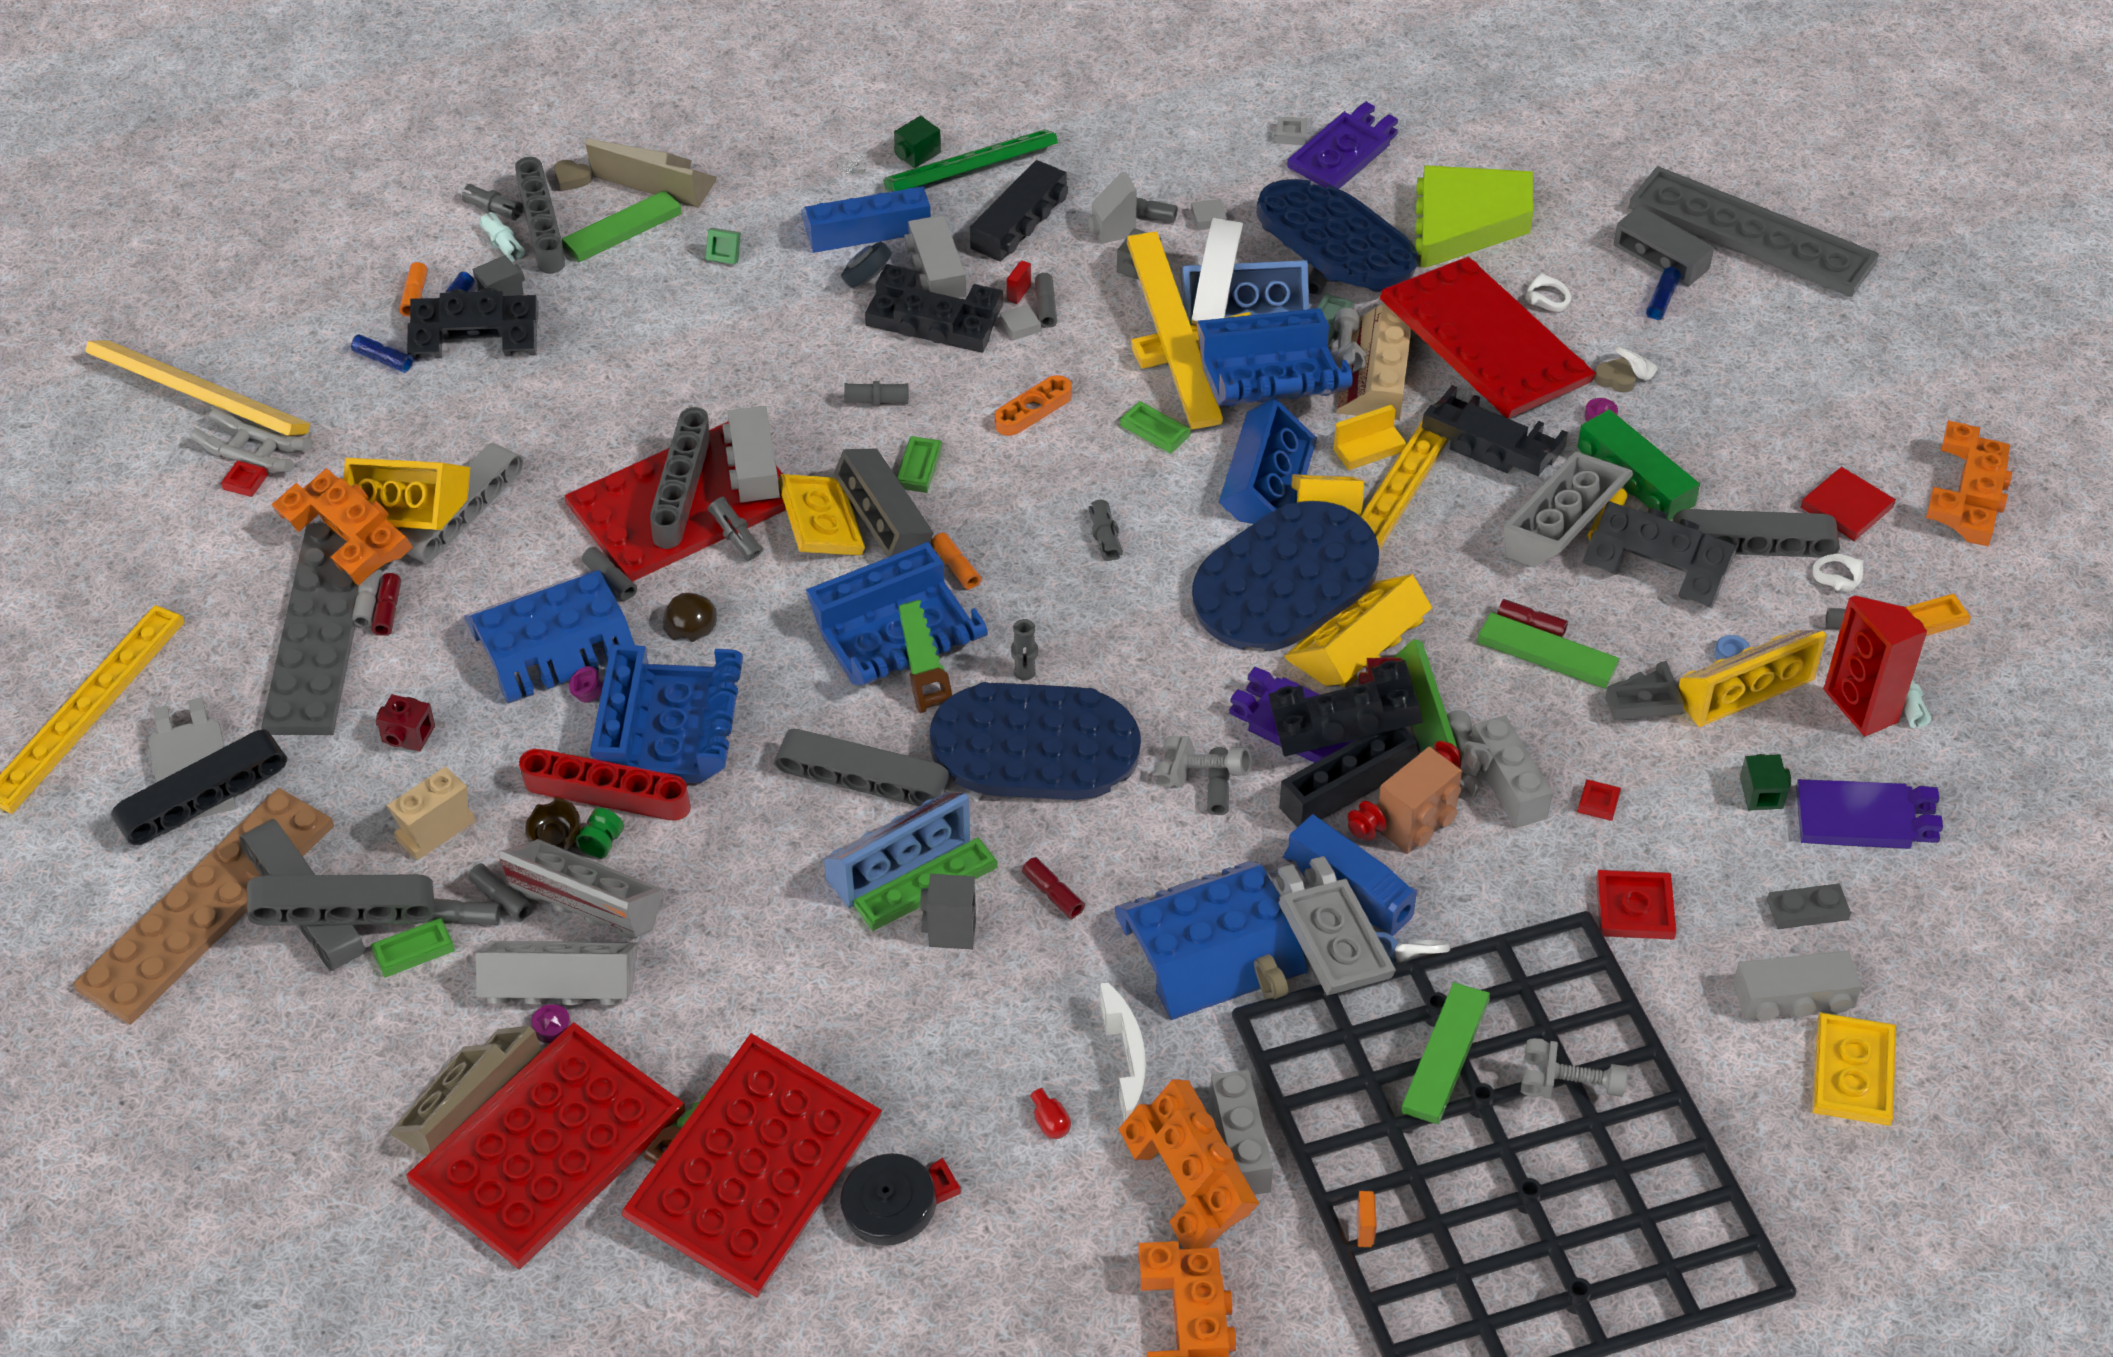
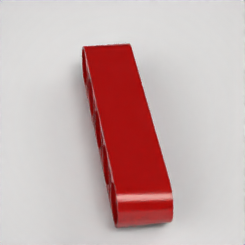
[519,748,691,821]

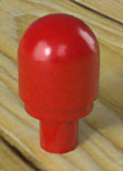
[1030,1088,1071,1139]

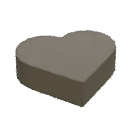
[554,159,592,191]
[1594,357,1636,392]
[1254,954,1288,999]

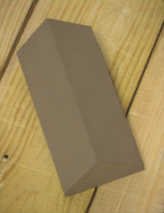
[585,138,717,208]
[389,1026,542,1156]

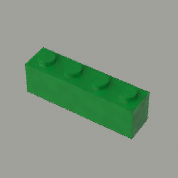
[1577,409,1700,520]

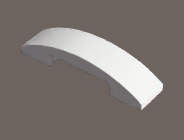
[1191,218,1243,325]
[1100,983,1146,1121]

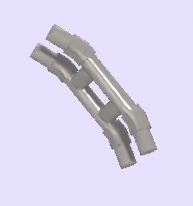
[190,407,312,474]

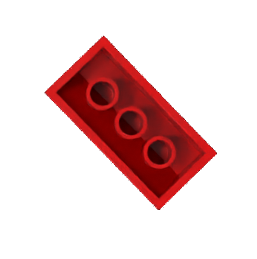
[1823,595,1927,737]

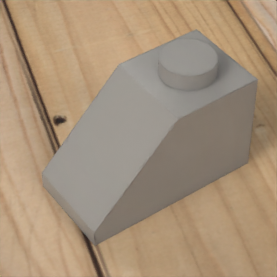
[1088,172,1137,244]

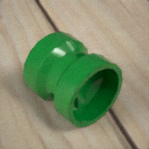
[575,808,624,859]

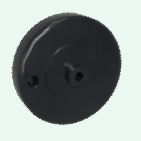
[840,1153,937,1246]

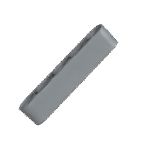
[400,443,524,564]

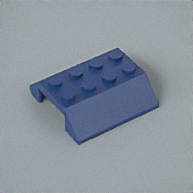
[1197,308,1353,406]
[806,542,988,686]
[464,570,635,703]
[590,644,743,783]
[1114,861,1307,1020]

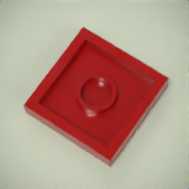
[1800,466,1896,541]
[1596,870,1676,940]

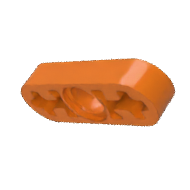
[995,375,1072,436]

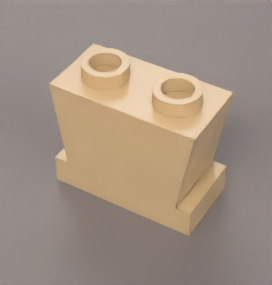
[387,766,475,861]

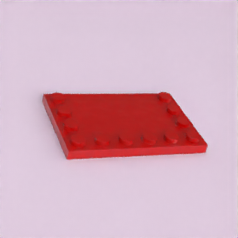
[1379,256,1596,419]
[564,421,786,582]
[406,1022,686,1270]
[622,1033,882,1298]

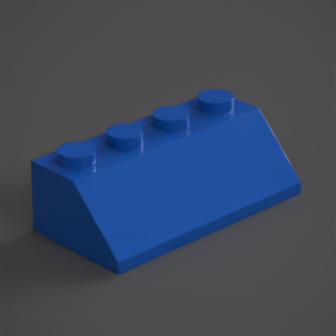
[801,186,931,253]
[1219,397,1317,524]

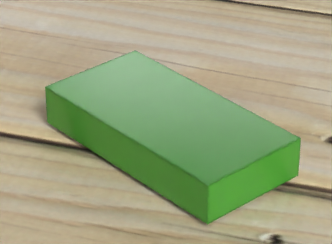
[1120,401,1191,454]
[897,436,942,493]
[371,918,455,978]

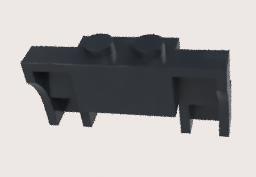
[865,264,1003,353]
[407,288,539,359]
[1422,385,1568,477]
[1582,501,1737,609]
[1268,660,1423,757]

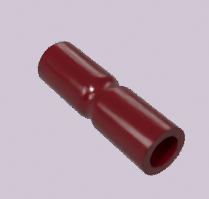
[371,573,402,636]
[1497,599,1568,638]
[1022,857,1085,919]

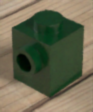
[894,115,941,168]
[1740,754,1791,811]

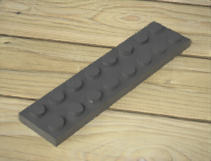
[1629,166,1879,297]
[261,523,358,735]

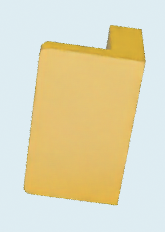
[1333,405,1406,471]
[1291,474,1364,516]

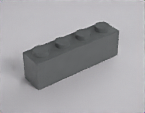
[833,448,934,557]

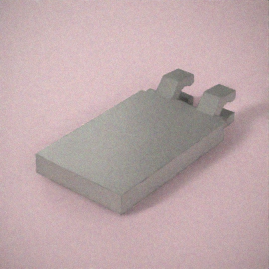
[148,697,236,821]
[1272,856,1396,996]

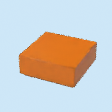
[1356,1191,1377,1247]

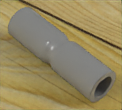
[351,568,382,628]

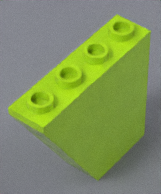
[1415,165,1534,268]

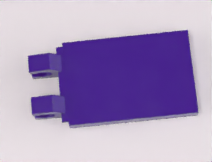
[1287,101,1398,189]
[1229,666,1357,763]
[1796,779,1943,849]

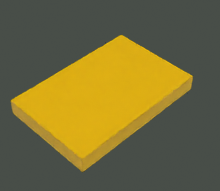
[778,474,865,555]
[1812,1012,1896,1126]

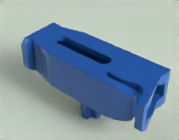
[1283,814,1417,936]

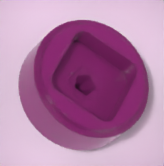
[1584,398,1618,421]
[569,666,604,703]
[532,1004,571,1043]

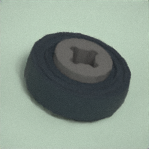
[841,241,892,288]

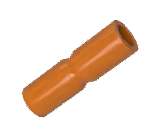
[399,262,428,316]
[931,532,981,590]

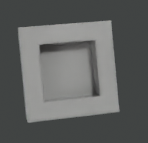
[1276,116,1307,145]
[1191,199,1227,231]
[1000,304,1041,340]

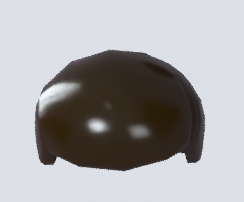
[663,592,717,642]
[525,797,581,851]

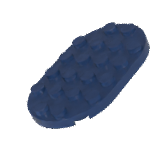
[1256,179,1418,292]
[1192,501,1379,651]
[930,682,1141,800]

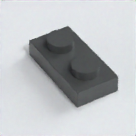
[1767,883,1851,929]

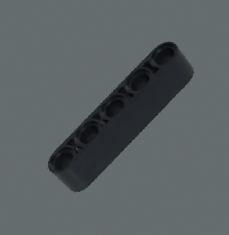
[111,729,287,846]

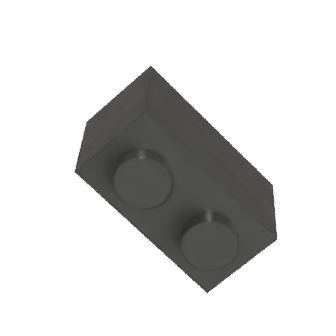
[920,874,976,950]

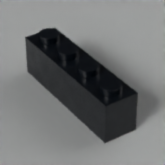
[970,159,1068,262]
[1279,727,1417,828]

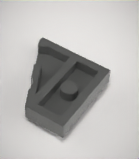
[1605,661,1684,720]

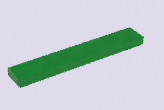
[883,129,1058,192]

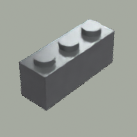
[1614,206,1714,287]

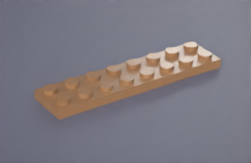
[73,787,334,1025]

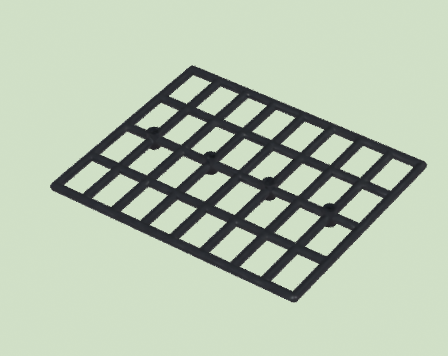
[1232,911,1797,1357]

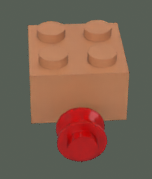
[1347,741,1462,854]

